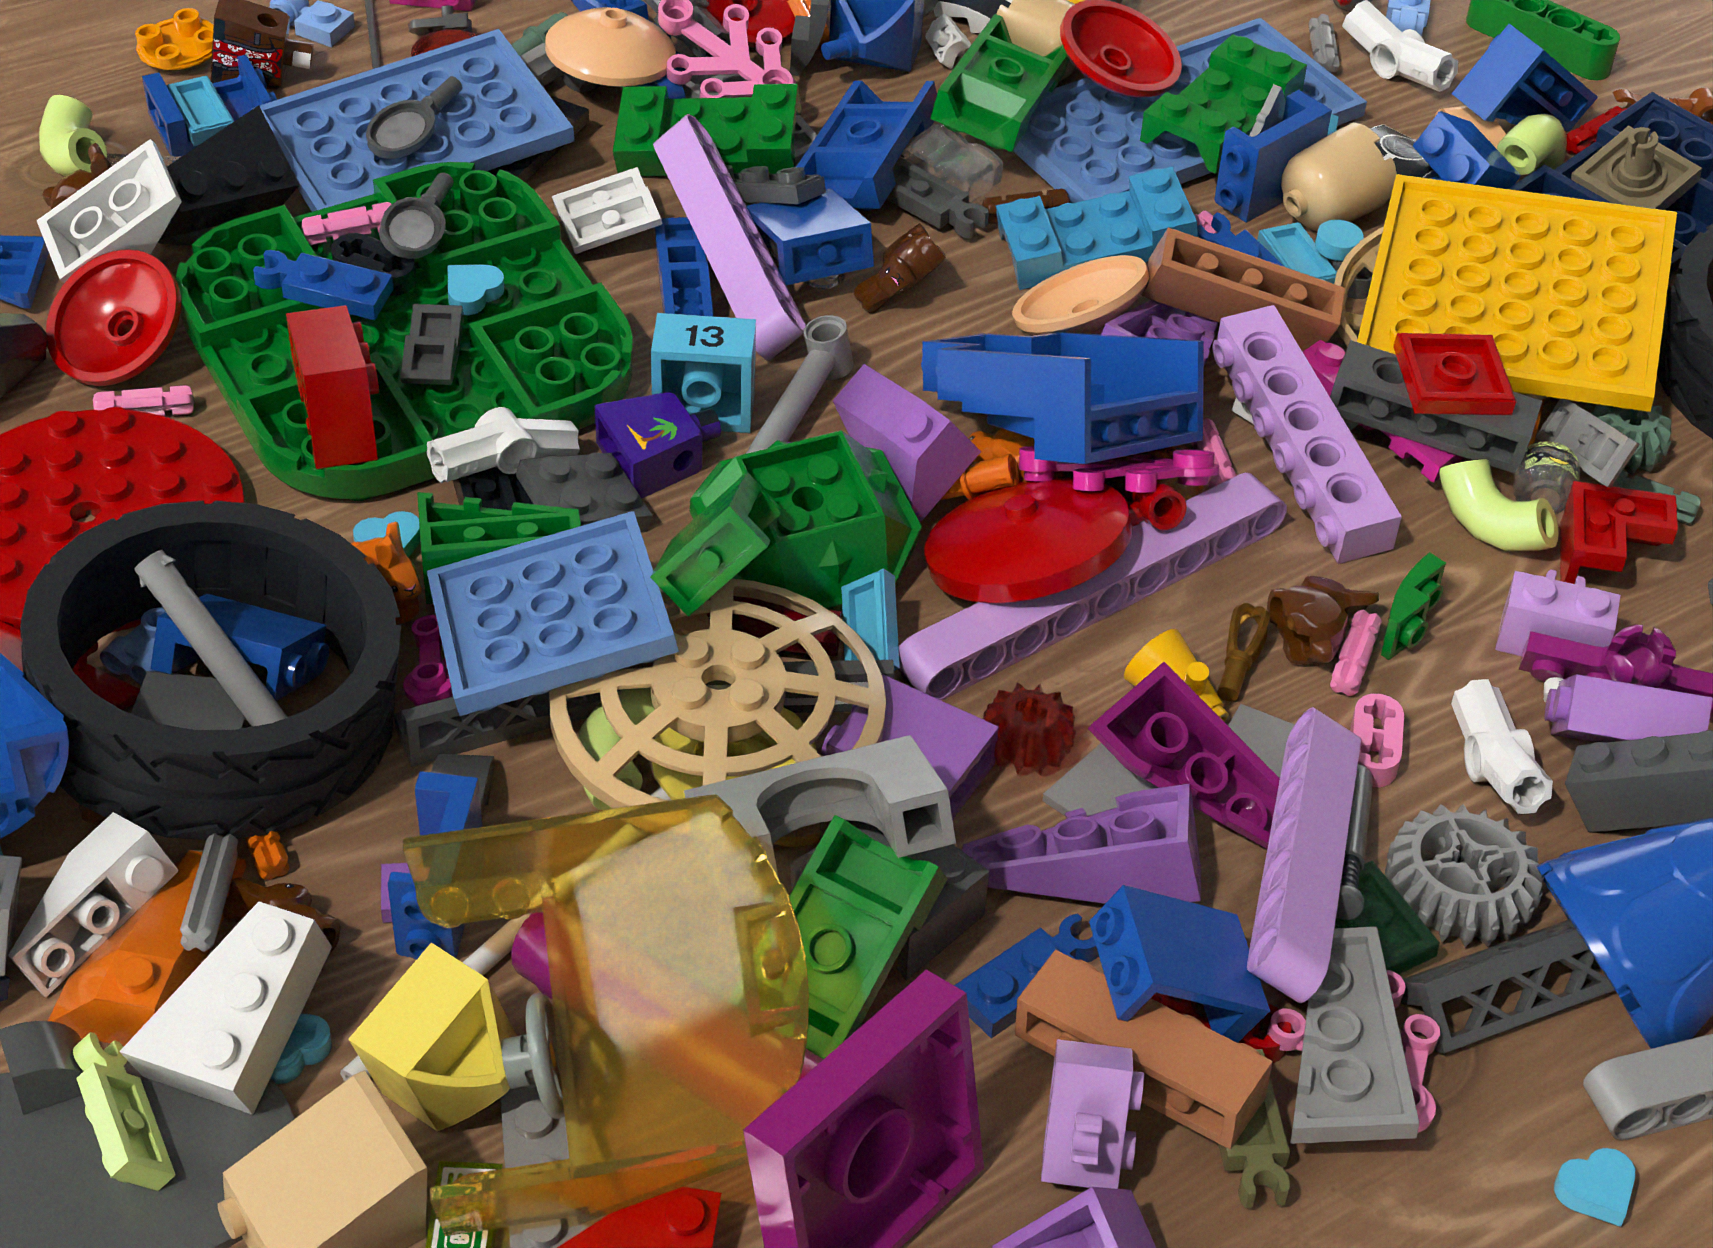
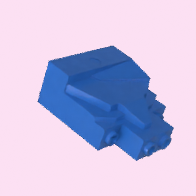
[921,332,1204,464]

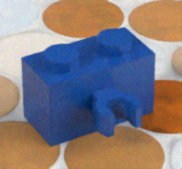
[1413,111,1521,189]

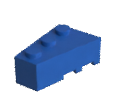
[1451,24,1598,131]

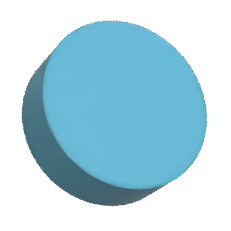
[1315,220,1364,261]

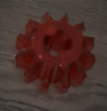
[983,682,1076,775]

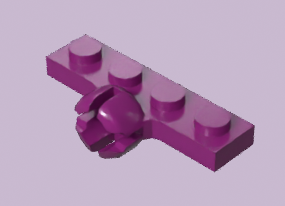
[1519,624,1713,721]

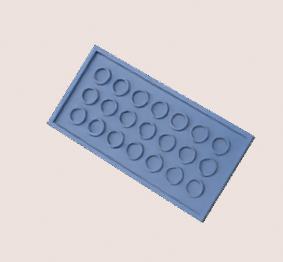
[1013,18,1367,203]

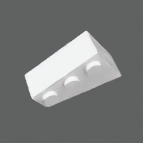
[120,902,332,1115]

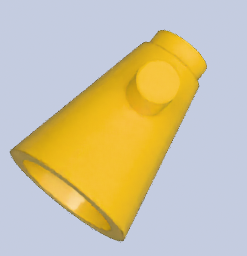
[1124,629,1229,722]

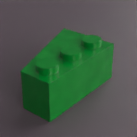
[417,492,581,604]

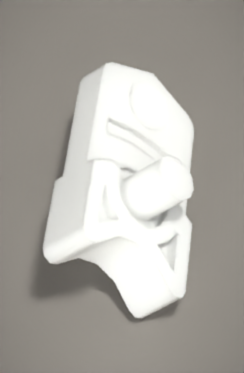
[925,14,971,69]

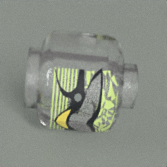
[1513,441,1580,514]

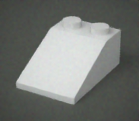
[37,139,182,283]

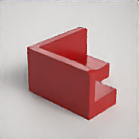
[1560,481,1678,584]

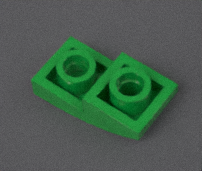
[1381,552,1446,660]

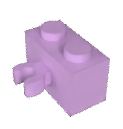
[1495,569,1621,656]
[1041,1039,1144,1189]

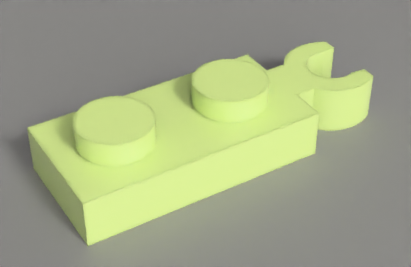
[73,1032,176,1191]

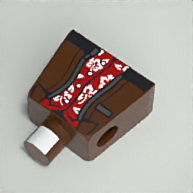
[210,0,314,89]

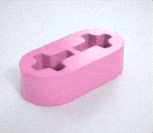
[1350,694,1404,788]

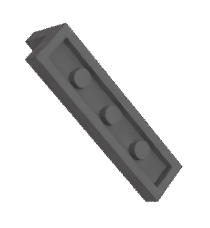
[394,690,620,767]
[1401,919,1615,1053]

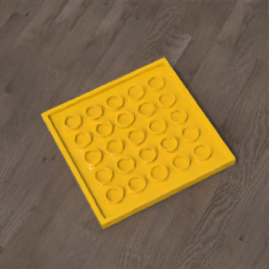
[1357,174,1677,412]

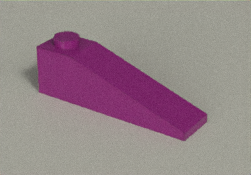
[1088,662,1280,849]

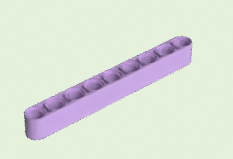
[898,473,1287,701]

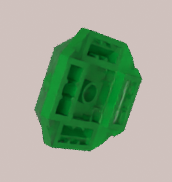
[689,430,922,616]

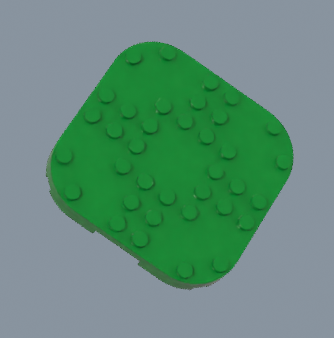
[176,162,633,501]

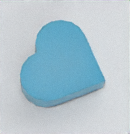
[448,265,504,315]
[353,511,421,557]
[271,1014,332,1084]
[1554,1148,1635,1227]

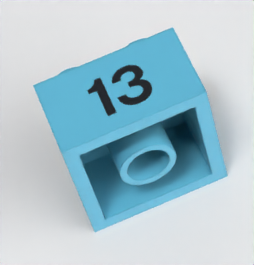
[651,313,756,433]

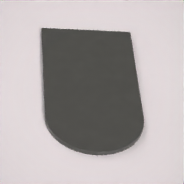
[0,1061,294,1248]

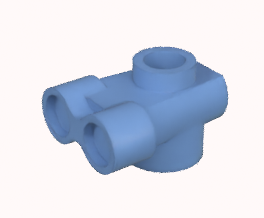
[100,606,166,686]

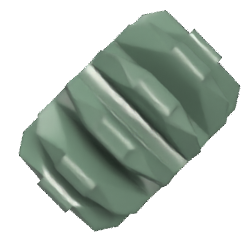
[1591,405,1672,475]

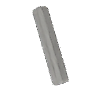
[180,833,238,952]

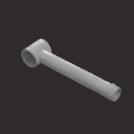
[745,315,854,454]
[134,550,288,727]

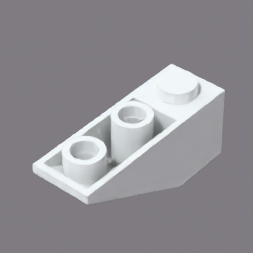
[8,812,179,997]

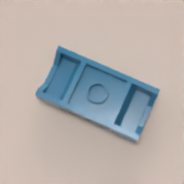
[996,166,1198,290]

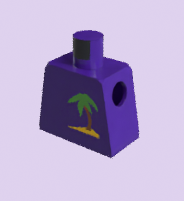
[595,392,721,498]

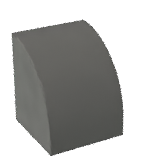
[0,1021,84,1115]

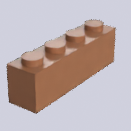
[1141,227,1345,351]
[1015,949,1273,1150]

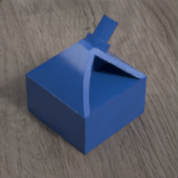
[821,0,924,72]

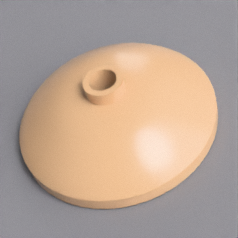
[545,7,676,86]
[1012,255,1149,335]

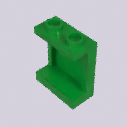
[650,472,782,617]

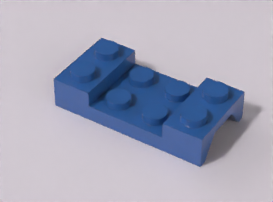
[796,81,937,211]

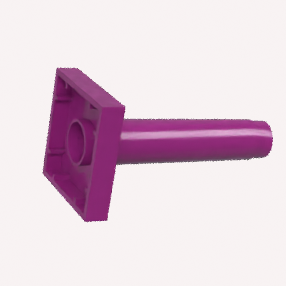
[511,901,984,1248]

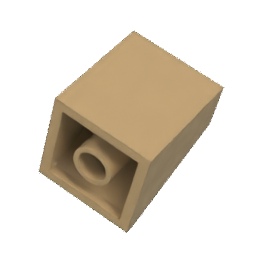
[218,1070,427,1248]

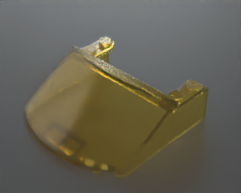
[403,794,809,1236]

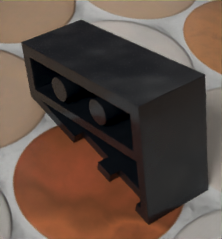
[160,105,300,239]

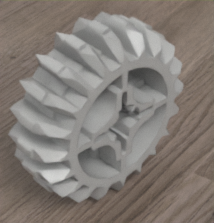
[1385,804,1544,947]

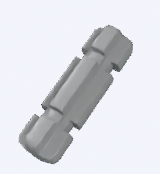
[1308,14,1340,72]

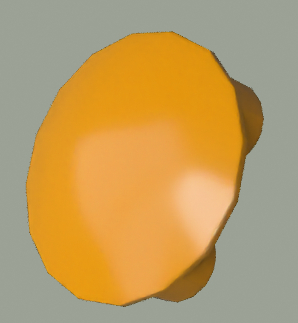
[135,8,214,70]

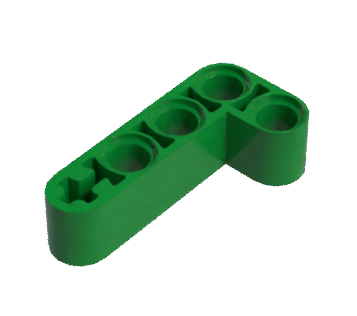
[1466,0,1620,81]

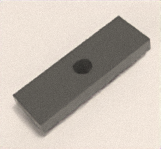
[726,165,826,204]

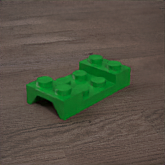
[930,14,1069,152]
[1140,34,1307,174]
[613,84,802,176]
[731,815,948,1059]

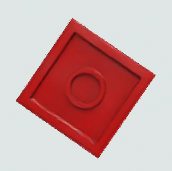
[1393,333,1516,415]

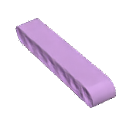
[653,114,806,361]
[1247,707,1361,1003]

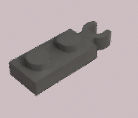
[886,157,989,239]

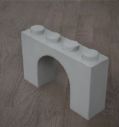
[684,735,956,903]

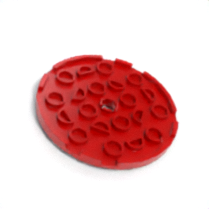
[0,407,245,633]

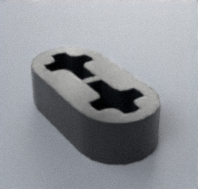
[331,233,417,296]

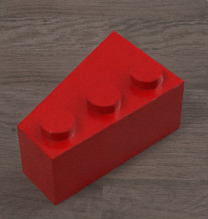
[286,305,379,469]

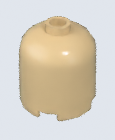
[996,0,1077,81]
[1281,122,1397,231]

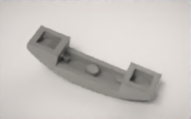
[1536,399,1640,488]

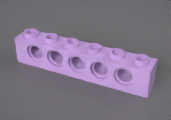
[1213,305,1402,564]

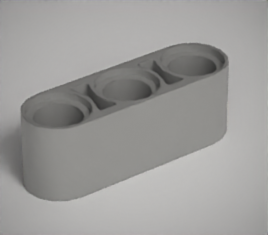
[1583,1034,1713,1140]

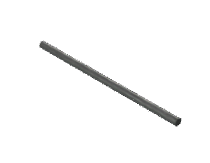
[364,0,381,69]

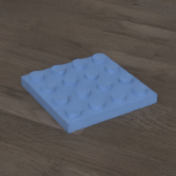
[427,511,679,716]

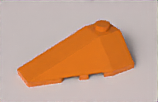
[48,850,247,1046]

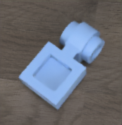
[269,0,355,47]
[1386,0,1430,37]

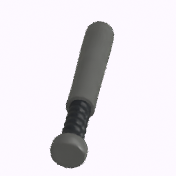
[1336,764,1373,920]

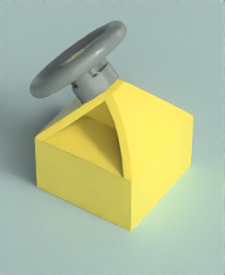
[348,943,570,1131]

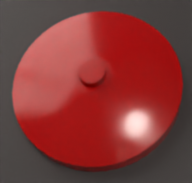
[924,477,1133,603]

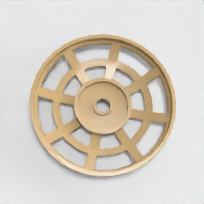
[549,579,886,835]

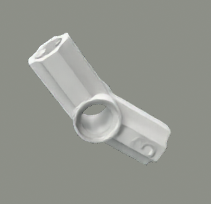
[1342,0,1458,92]
[427,407,580,483]
[1451,679,1553,814]

